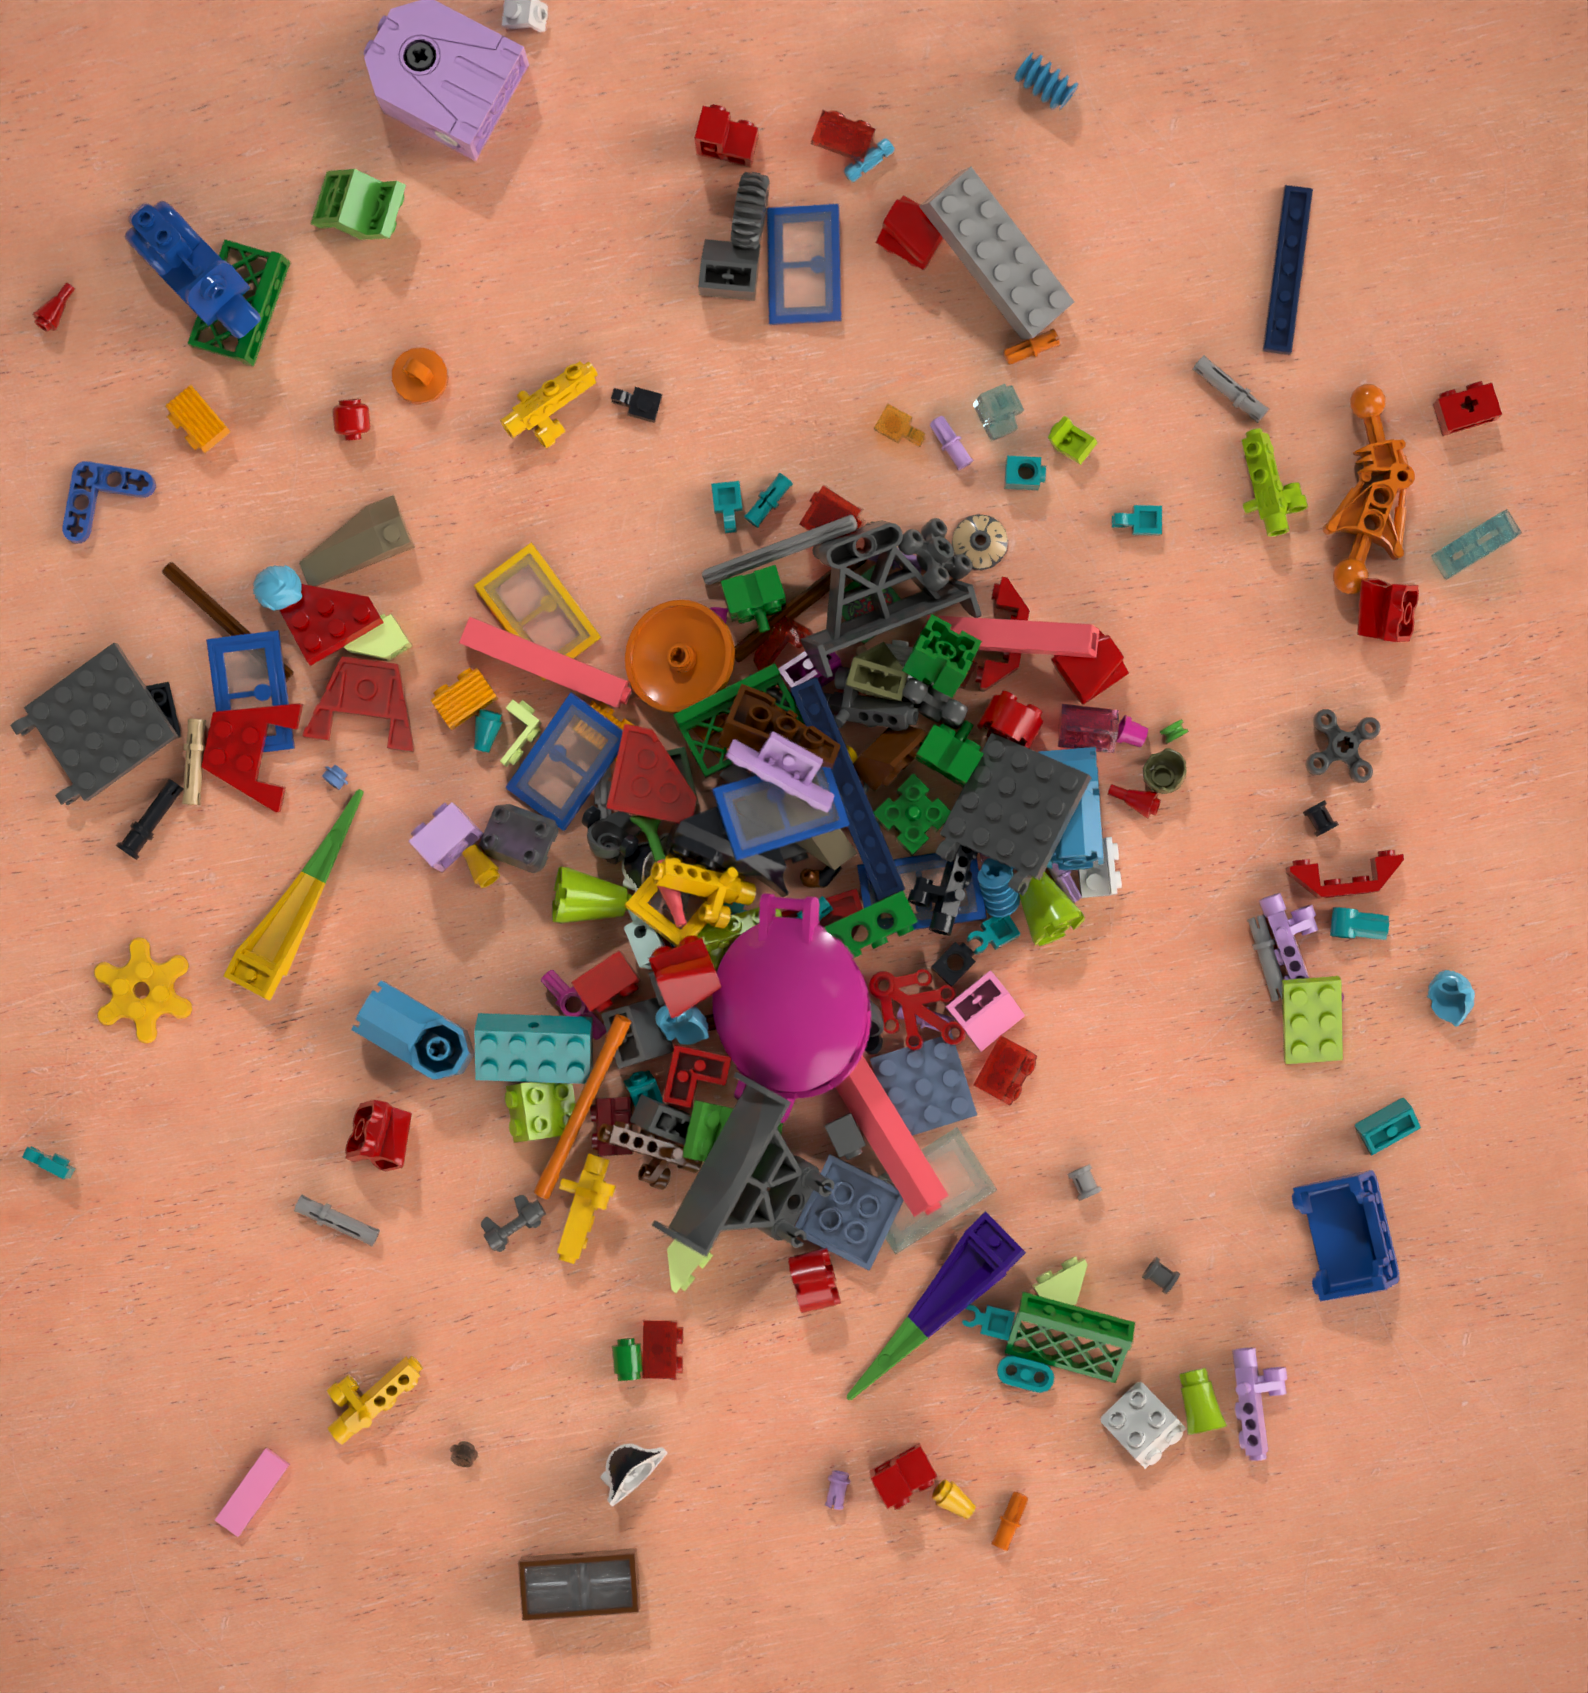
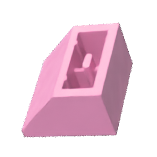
[945,970,1025,1051]

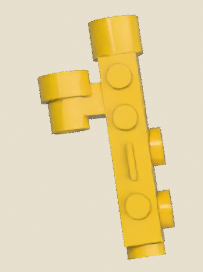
[500,361,598,449]
[651,858,756,929]
[557,1153,616,1264]
[327,1356,423,1445]

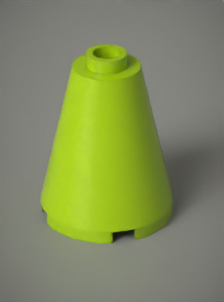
[552,867,632,923]
[1017,871,1085,946]

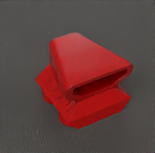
[875,195,944,270]
[1357,578,1419,642]
[1051,630,1129,705]
[648,936,722,1018]
[345,1100,412,1172]

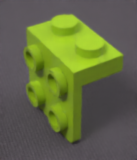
[505,1082,576,1143]

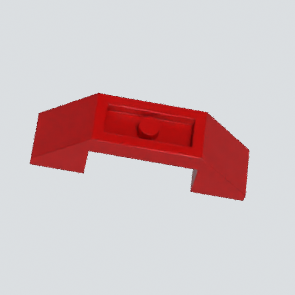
[975,576,1030,692]
[1285,850,1404,899]

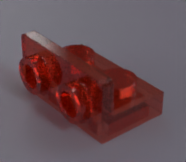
[811,110,875,163]
[973,1035,1037,1106]
[642,1320,683,1380]

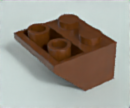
[853,726,928,792]

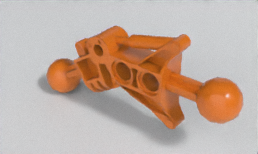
[1322,384,1415,594]

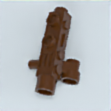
[598,1121,703,1190]

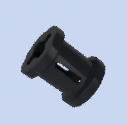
[1303,800,1339,837]

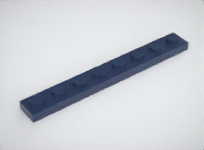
[790,677,906,900]

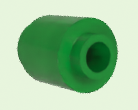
[612,1338,643,1381]

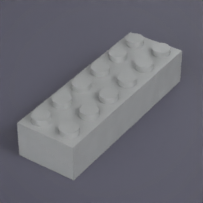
[919,167,1074,340]

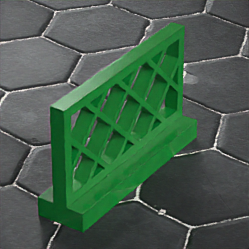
[187,239,291,367]
[673,663,805,778]
[1005,1292,1135,1383]

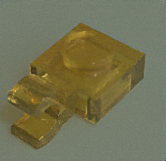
[874,404,926,447]

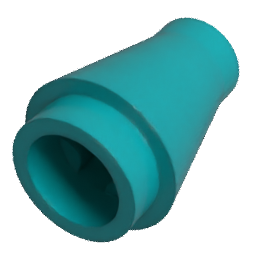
[473,709,503,753]

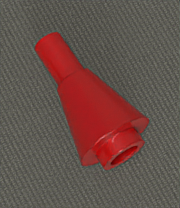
[33,283,75,332]
[1107,784,1161,819]

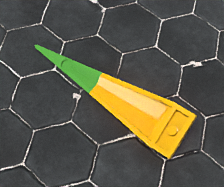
[223,789,363,1001]

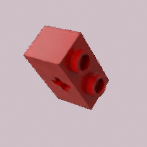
[1433,381,1502,436]

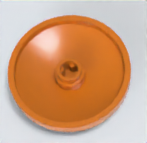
[625,600,735,714]

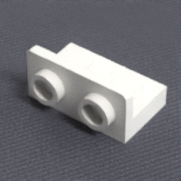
[1078,837,1122,898]

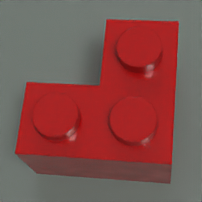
[694,104,759,168]
[571,951,641,1013]
[662,1045,732,1108]
[869,1443,937,1510]

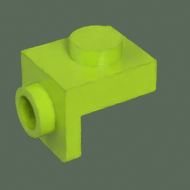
[1048,416,1098,465]

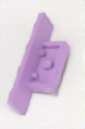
[726,731,834,812]

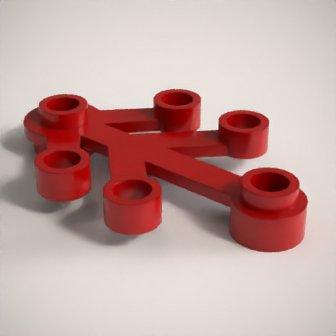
[869,969,966,1050]

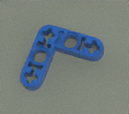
[62,461,156,543]

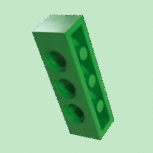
[824,891,918,959]

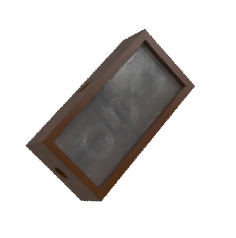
[519,1548,641,1621]

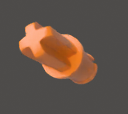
[1004,328,1060,365]
[991,1492,1028,1551]

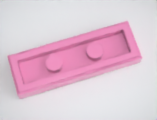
[215,1448,290,1537]

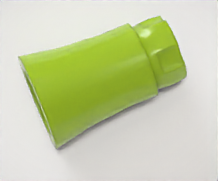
[1179,1368,1227,1435]

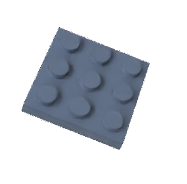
[870,1033,977,1136]
[795,1154,904,1271]

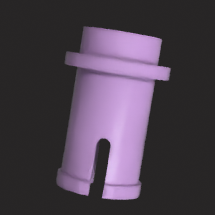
[825,1470,851,1509]

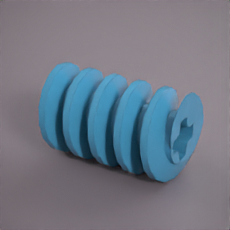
[1015,52,1079,110]
[977,858,1020,918]

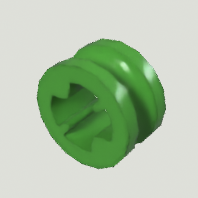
[1160,719,1189,744]

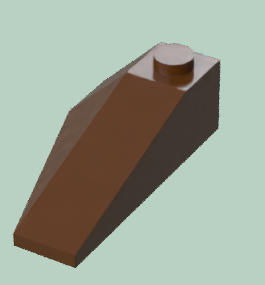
[717,684,841,768]

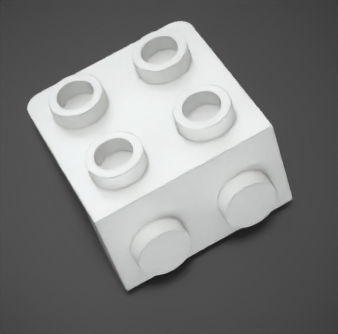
[1101,1382,1187,1469]

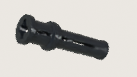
[116,779,184,860]

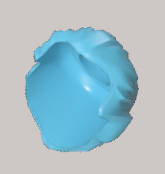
[253,565,302,611]
[1427,970,1475,1027]
[655,1004,709,1045]

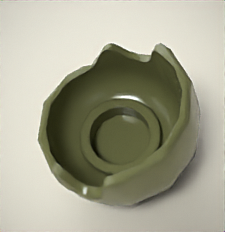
[1143,748,1187,794]

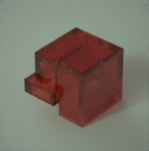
[799,485,866,530]

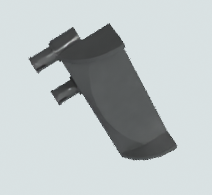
[800,520,982,678]
[652,1072,834,1257]

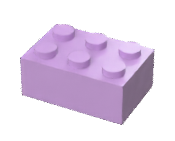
[409,802,483,872]

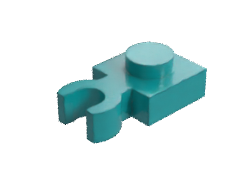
[966,915,1021,955]
[22,1146,76,1179]
[962,1304,1015,1341]

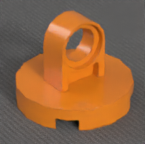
[392,347,448,405]

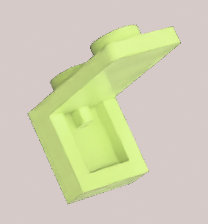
[500,699,542,767]

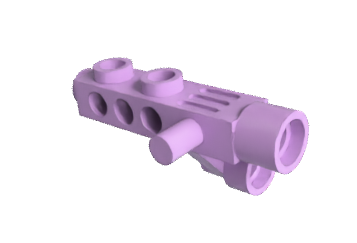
[1259,893,1318,980]
[1232,1347,1288,1461]

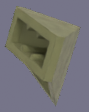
[846,642,908,701]

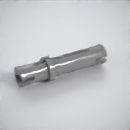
[1192,355,1269,423]
[1247,915,1283,1002]
[294,1195,380,1247]

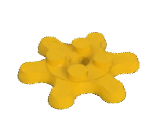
[93,937,192,1043]

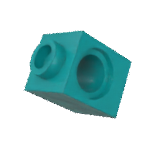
[1004,455,1046,490]

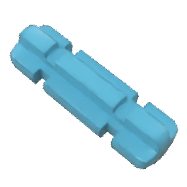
[844,138,895,182]

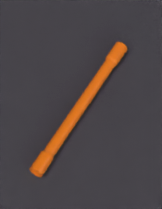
[534,1014,632,1199]

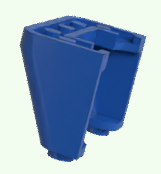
[1292,1170,1399,1302]

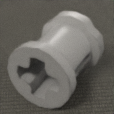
[1067,1164,1102,1201]

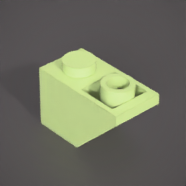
[344,614,412,661]
[667,1240,713,1293]
[1032,1256,1088,1305]

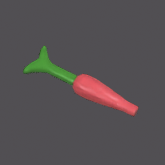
[630,815,687,927]

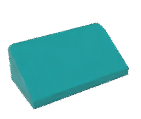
[1355,1098,1421,1156]

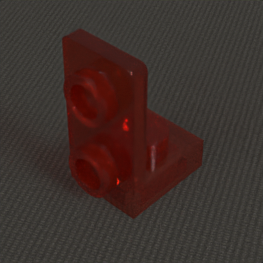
[753,615,813,671]

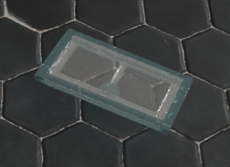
[878,1127,997,1254]

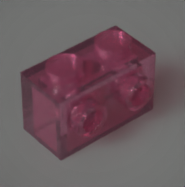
[1058,704,1119,753]

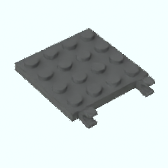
[10,643,178,806]
[936,733,1092,895]

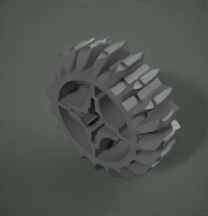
[731,172,770,250]

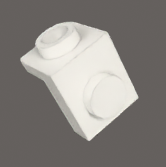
[502,0,548,32]

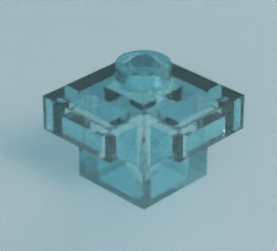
[973,384,1024,441]

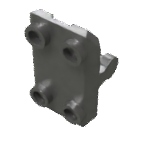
[479,804,558,873]

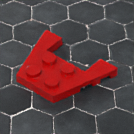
[303,656,414,752]
[201,703,303,813]

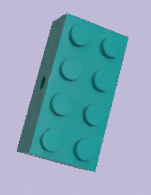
[474,1013,593,1084]

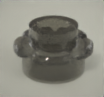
[450,1441,478,1467]

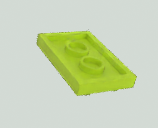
[1282,976,1343,1064]

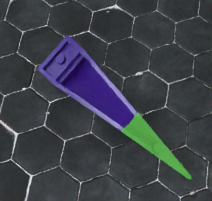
[847,1211,1026,1400]

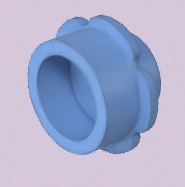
[322,765,348,790]

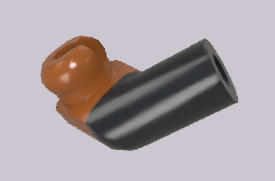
[800,865,842,888]

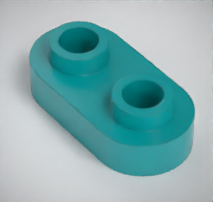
[997,1355,1054,1393]

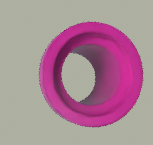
[1114,715,1148,748]

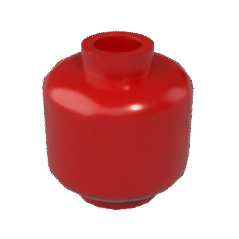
[332,399,371,440]

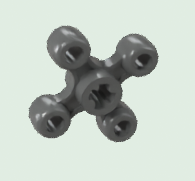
[898,518,973,591]
[901,678,968,729]
[1306,709,1381,783]

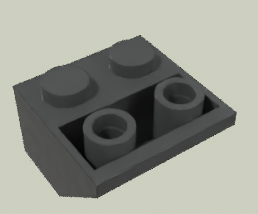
[698,239,761,301]
[601,997,674,1069]

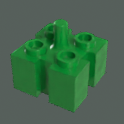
[721,565,786,633]
[902,614,982,698]
[915,720,984,788]
[874,773,951,856]

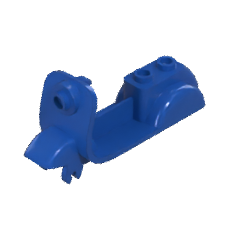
[125,201,261,338]

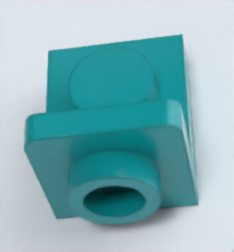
[623,1070,664,1108]

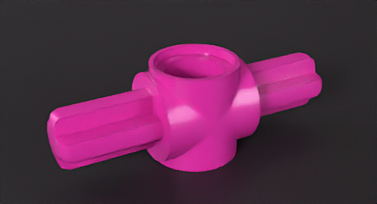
[541,970,607,1040]

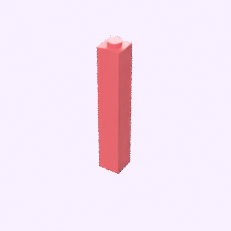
[922,615,1099,658]
[459,617,632,708]
[835,1055,949,1217]

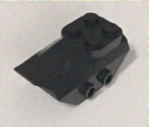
[666,806,789,897]

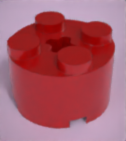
[977,690,1043,748]
[788,1248,841,1313]

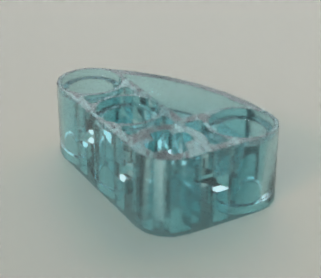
[1431,509,1522,580]

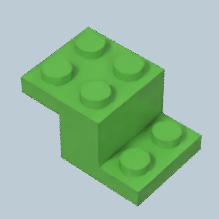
[311,169,406,240]
[682,1100,783,1162]

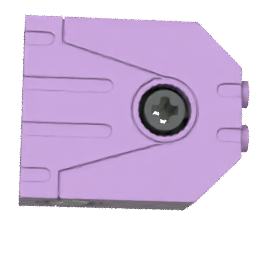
[364,0,529,161]

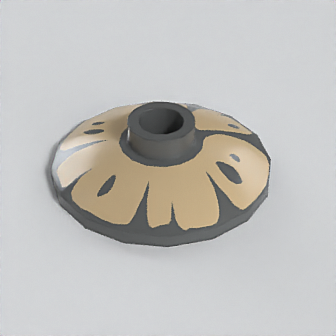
[952,514,1008,570]

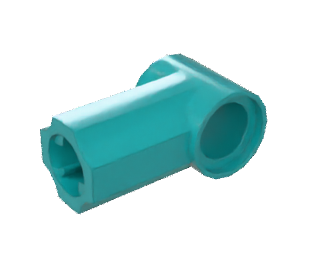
[1330,907,1389,940]

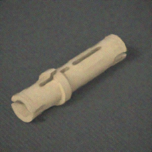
[182,719,206,805]

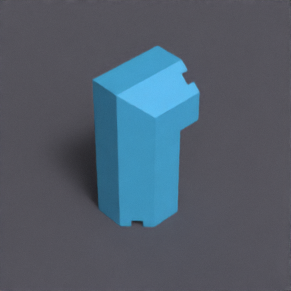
[1038,747,1104,871]
[351,980,475,1080]

